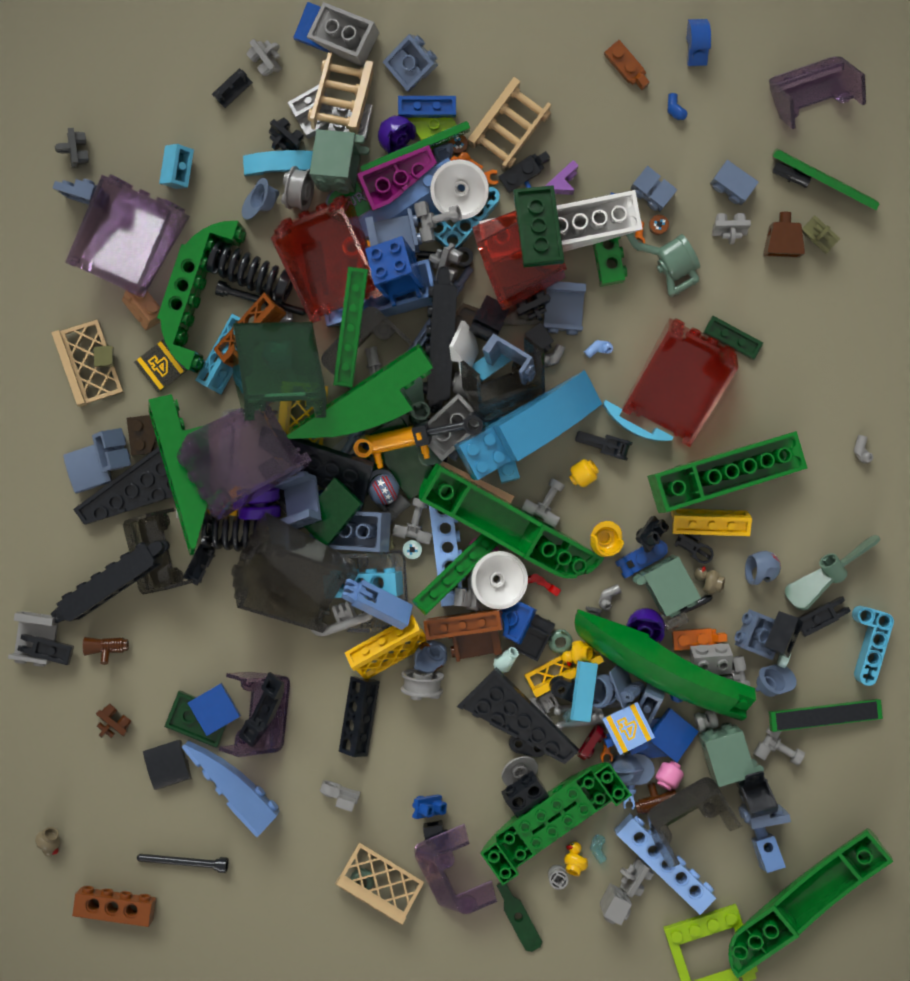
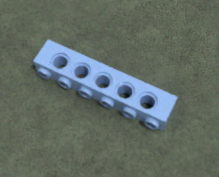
[429,506,467,607]
[614,813,716,915]

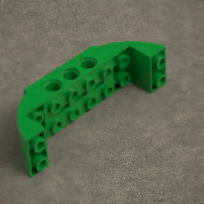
[157,220,246,374]
[480,762,632,885]

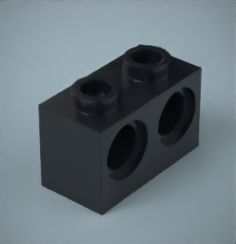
[501,771,549,818]

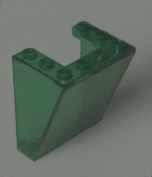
[233,322,327,421]

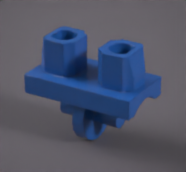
[412,794,447,819]

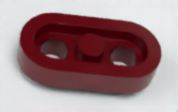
[577,724,605,760]

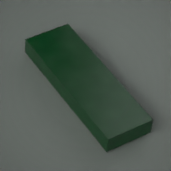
[703,316,763,360]

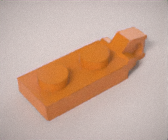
[672,628,727,651]

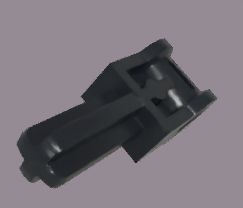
[575,431,633,461]

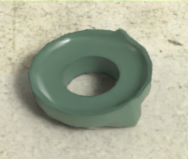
[548,629,572,654]
[350,868,374,890]

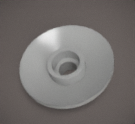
[501,756,538,786]

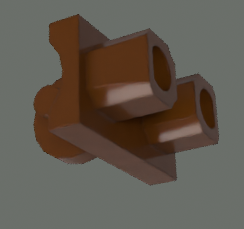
[96,704,132,738]

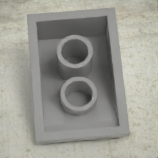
[307,2,379,67]
[428,393,479,461]

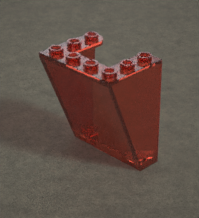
[271,195,383,324]
[622,318,739,447]

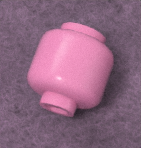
[655,760,684,791]

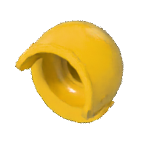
[590,521,624,557]

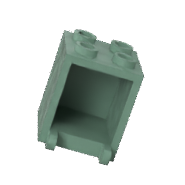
[309,129,370,194]
[632,555,701,617]
[698,722,764,787]

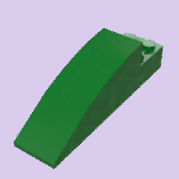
[286,343,433,439]
[148,394,211,556]
[647,431,807,513]

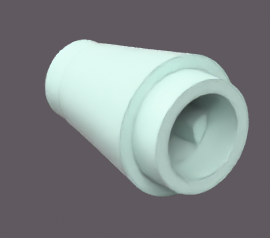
[493,647,519,673]

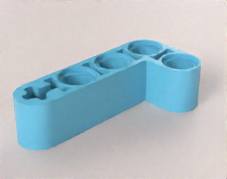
[434,187,500,249]
[852,606,894,686]

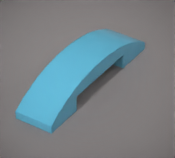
[243,150,313,176]
[602,400,673,441]

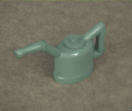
[626,233,701,297]

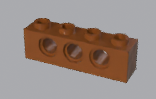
[72,886,156,927]

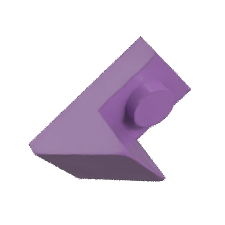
[545,160,579,195]

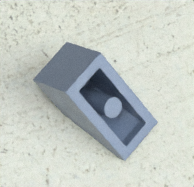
[638,683,665,726]

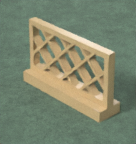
[51,320,123,407]
[335,843,424,925]

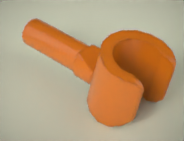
[457,152,483,170]

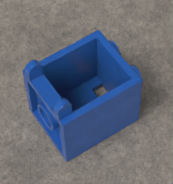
[365,236,424,307]

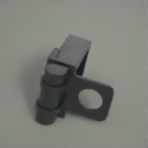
[469,295,511,342]
[514,614,555,662]
[736,771,778,819]

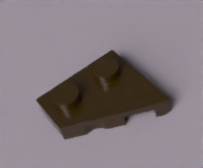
[127,415,156,456]

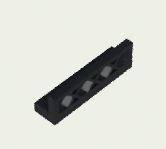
[339,676,380,757]

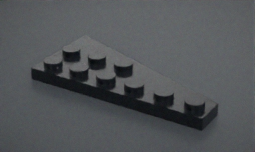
[457,667,579,764]

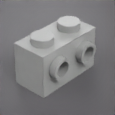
[690,643,733,675]
[600,883,632,925]

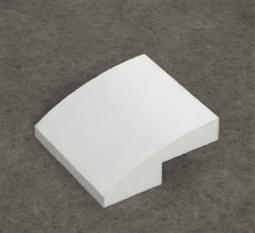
[449,321,479,377]

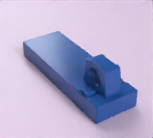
[398,96,456,118]

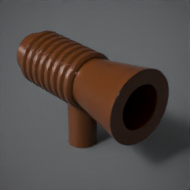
[83,637,129,665]
[635,783,680,815]

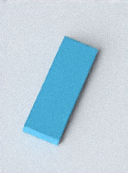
[570,661,598,722]

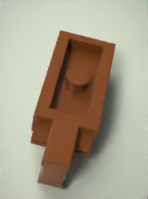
[604,40,649,90]

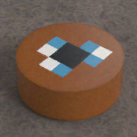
[449,135,468,155]
[649,215,669,235]

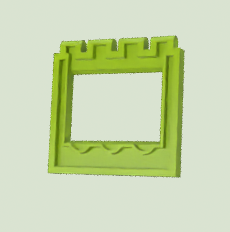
[663,904,758,981]

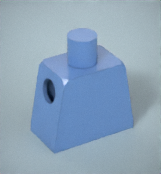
[751,827,786,873]

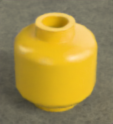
[569,459,599,487]

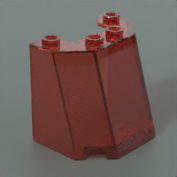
[472,210,567,311]

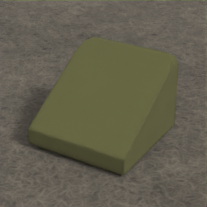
[94,346,114,367]

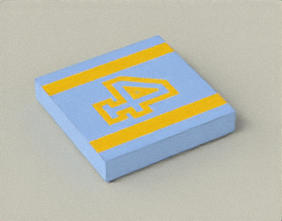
[602,702,655,755]

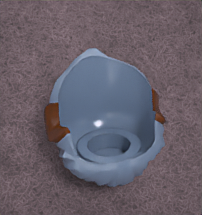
[414,640,447,673]

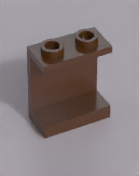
[449,631,502,662]

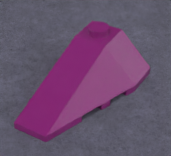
[357,145,437,211]

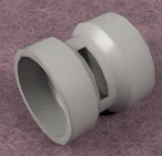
[694,710,719,732]
[548,865,568,890]

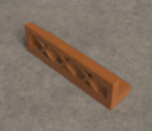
[214,293,287,369]
[423,609,503,640]

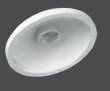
[430,159,489,220]
[471,551,528,609]

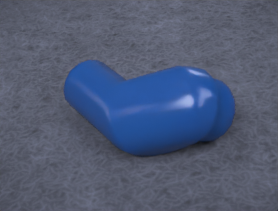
[667,93,687,120]

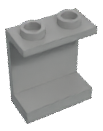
[8,611,58,667]

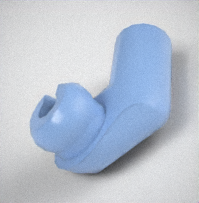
[584,340,613,358]

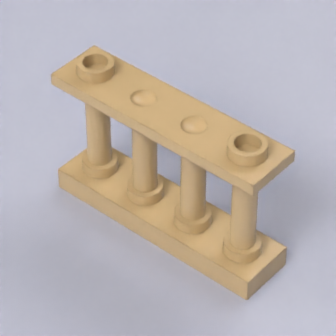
[308,52,374,134]
[468,77,551,171]

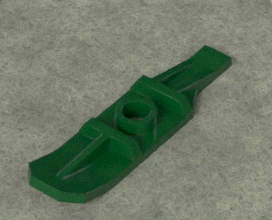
[497,883,543,952]

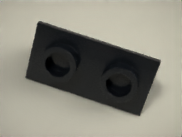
[212,68,253,108]
[182,544,215,586]

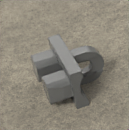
[55,128,89,168]

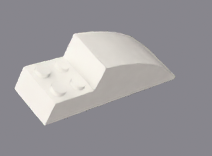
[479,190,642,264]

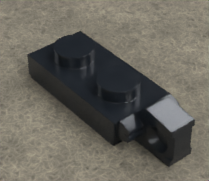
[498,151,550,193]

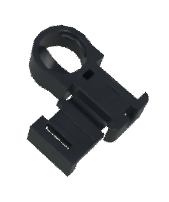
[674,534,714,564]

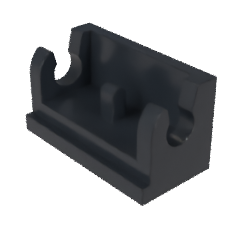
[764,611,803,658]

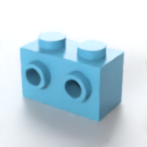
[159,144,194,189]

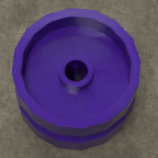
[237,487,281,520]

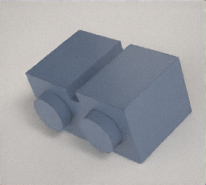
[710,160,759,205]
[631,165,678,212]
[92,428,131,472]

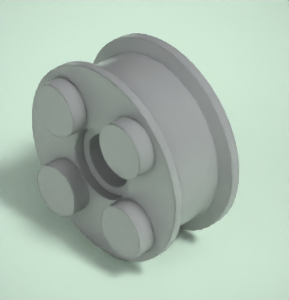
[281,166,315,212]
[401,669,444,700]

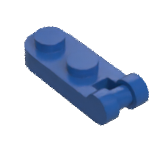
[615,540,668,579]

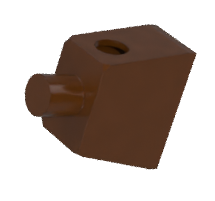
[763,212,805,258]

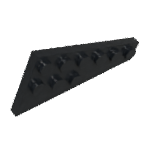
[258,426,374,511]
[73,447,173,525]

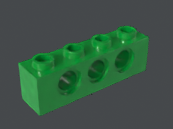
[593,236,627,287]

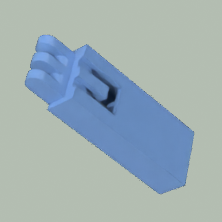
[341,579,413,630]

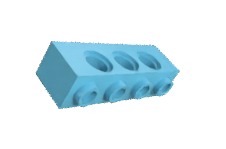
[323,568,404,598]

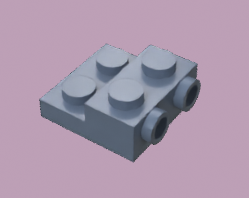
[383,34,438,92]
[53,178,107,208]
[734,609,775,660]
[738,803,791,829]

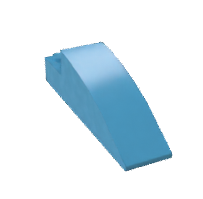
[454,370,602,480]

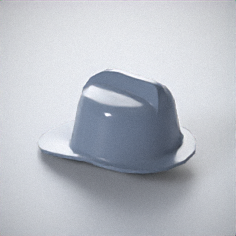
[242,178,279,220]
[755,664,797,697]
[610,754,655,785]

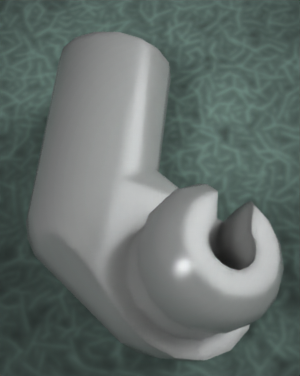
[854,435,873,463]
[599,584,622,611]

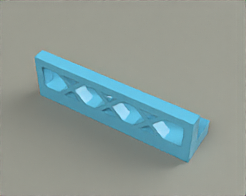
[195,314,251,394]

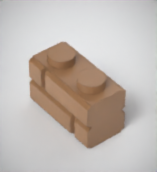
[122,283,161,330]

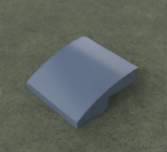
[63,445,112,494]

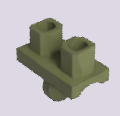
[802,215,840,254]

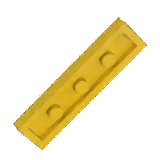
[670,508,752,536]
[524,642,604,698]

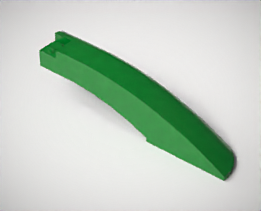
[419,463,604,578]
[574,609,756,721]
[728,828,893,979]

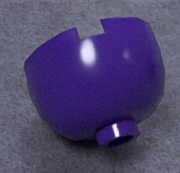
[377,115,416,154]
[626,608,665,643]

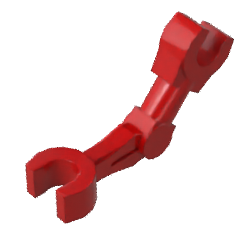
[528,574,561,596]

